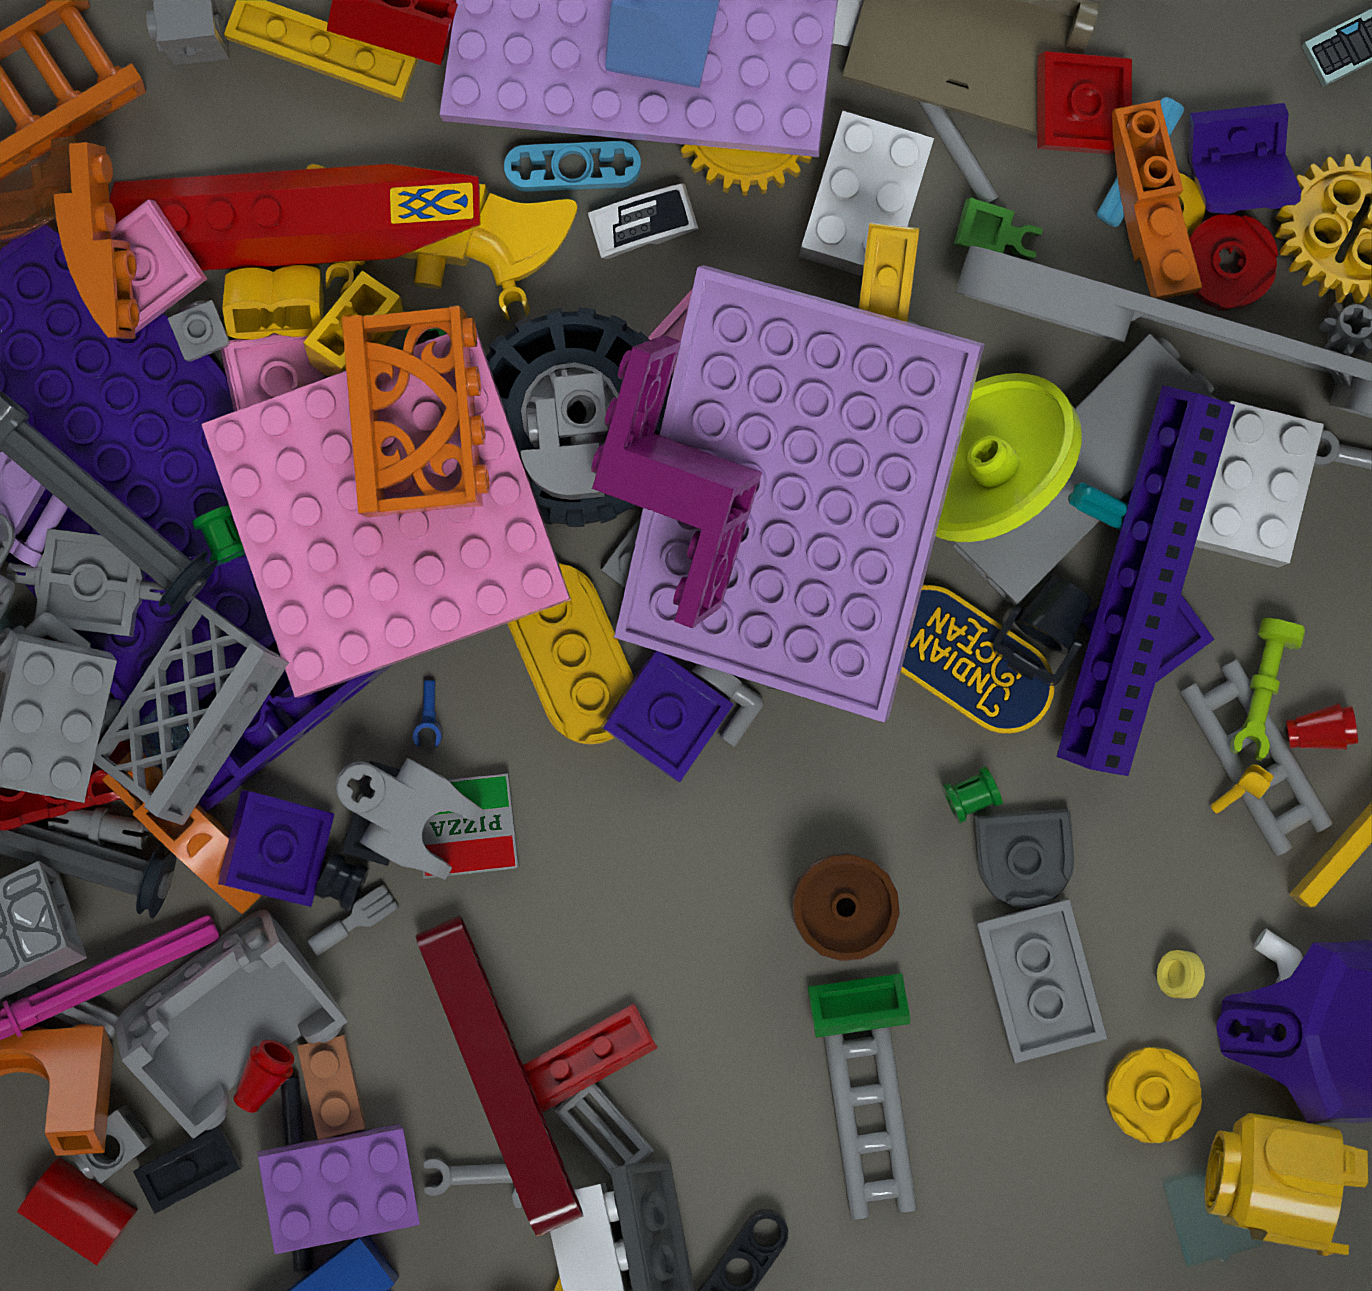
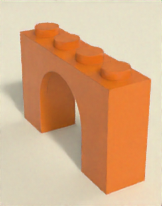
[0,1024,114,1156]

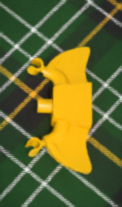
[306,164,578,321]

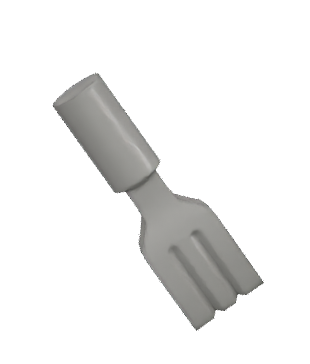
[307,884,399,956]

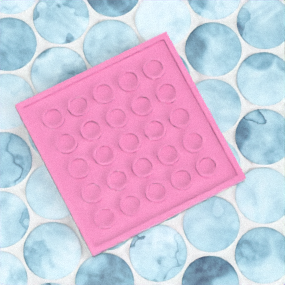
[201,329,571,698]

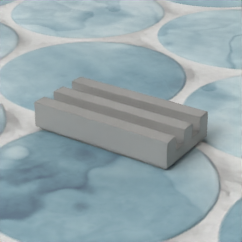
[554,1083,654,1175]

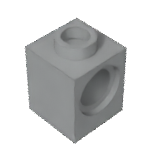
[553,373,608,446]
[74,1104,155,1184]

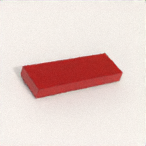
[523,1003,658,1112]

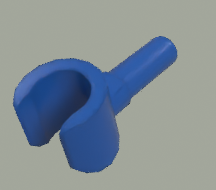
[413,680,443,748]

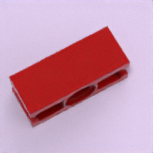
[326,0,458,65]

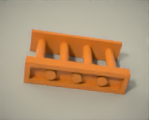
[0,0,146,180]

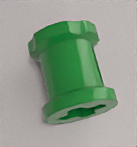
[192,505,246,566]
[942,766,1003,824]

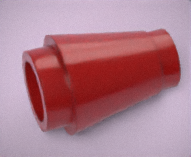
[1286,703,1358,750]
[233,1040,294,1113]

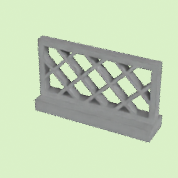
[94,597,289,825]

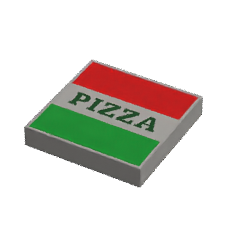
[422,773,519,879]

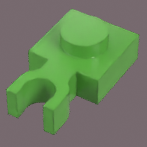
[953,198,1043,260]

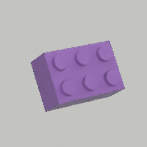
[257,1124,420,1254]

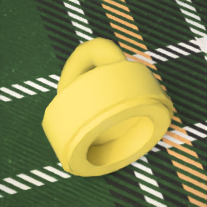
[1156,950,1205,999]

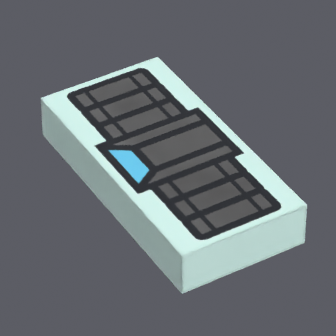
[1302,9,1372,87]

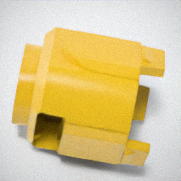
[1204,1113,1368,1256]

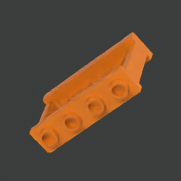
[342,305,490,518]

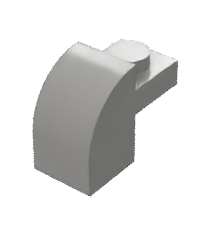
[520,398,605,500]

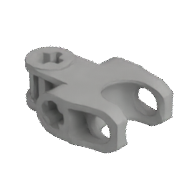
[335,757,484,880]

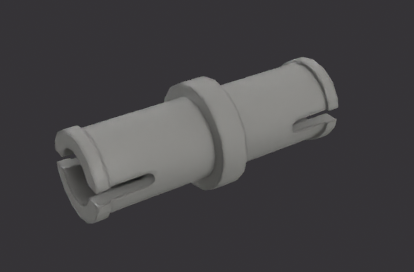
[48,807,149,850]

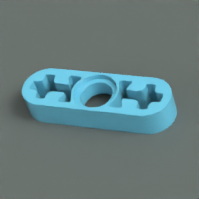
[504,141,641,192]

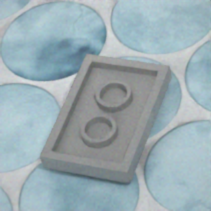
[975,899,1107,1064]

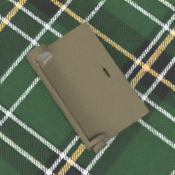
[841,0,1100,136]

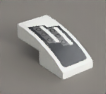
[588,183,699,259]

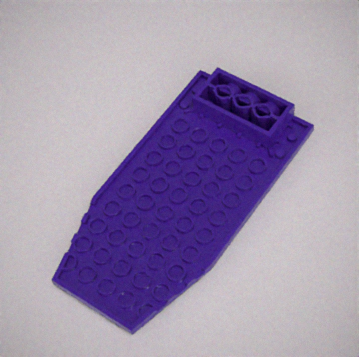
[0,220,393,812]

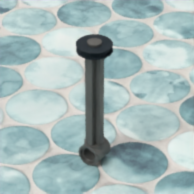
[0,391,218,616]
[0,823,176,919]

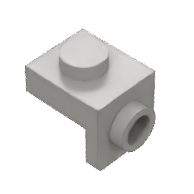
[168,300,230,362]

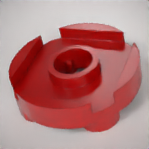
[1189,214,1278,311]

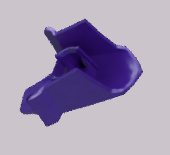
[1216,940,1372,1124]

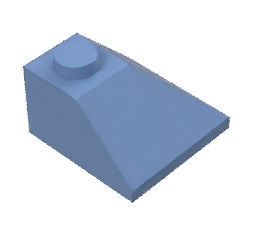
[605,0,720,88]

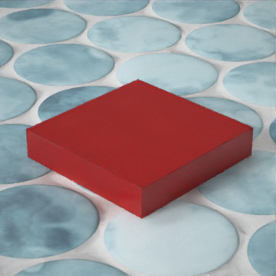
[1037,51,1132,155]

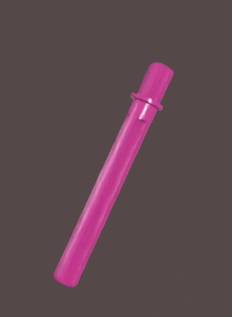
[0,915,219,1040]

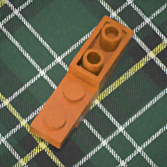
[1112,100,1202,300]
[53,142,139,339]
[102,750,262,915]

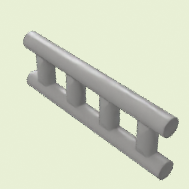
[1180,659,1333,856]
[824,1027,917,1220]

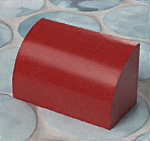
[16,1157,138,1266]

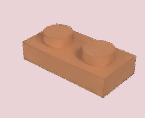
[297,1033,367,1140]

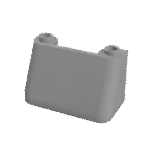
[115,910,348,1139]

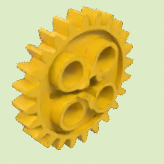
[1275,154,1372,305]

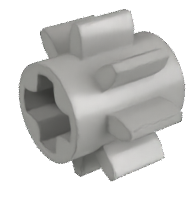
[1319,300,1372,357]

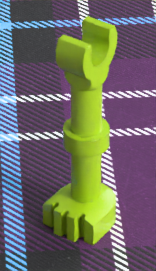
[1230,618,1305,761]

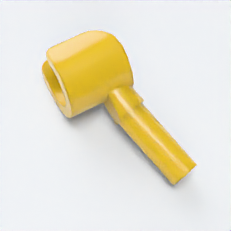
[1210,764,1274,814]

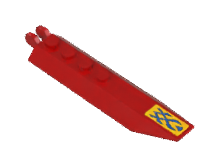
[109,164,481,271]

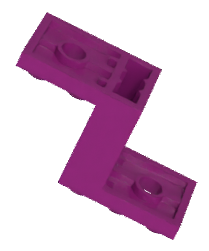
[591,335,762,628]

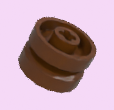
[791,853,900,961]

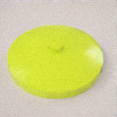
[936,373,1082,542]

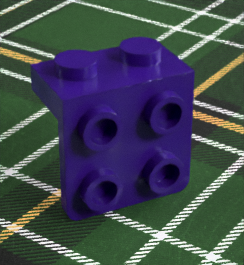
[1188,103,1301,214]

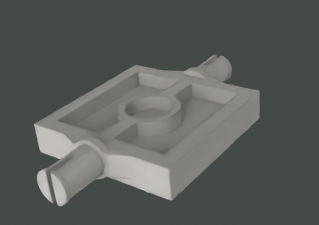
[6,529,166,637]

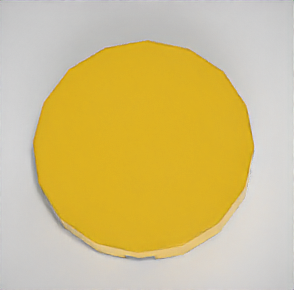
[1105,1047,1202,1143]

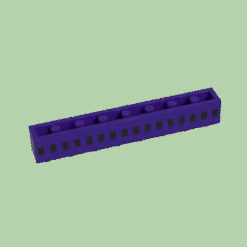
[1056,385,1235,776]

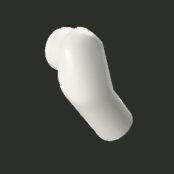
[1253,929,1303,983]

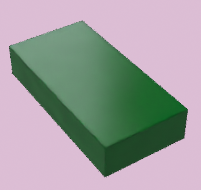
[808,973,910,1038]

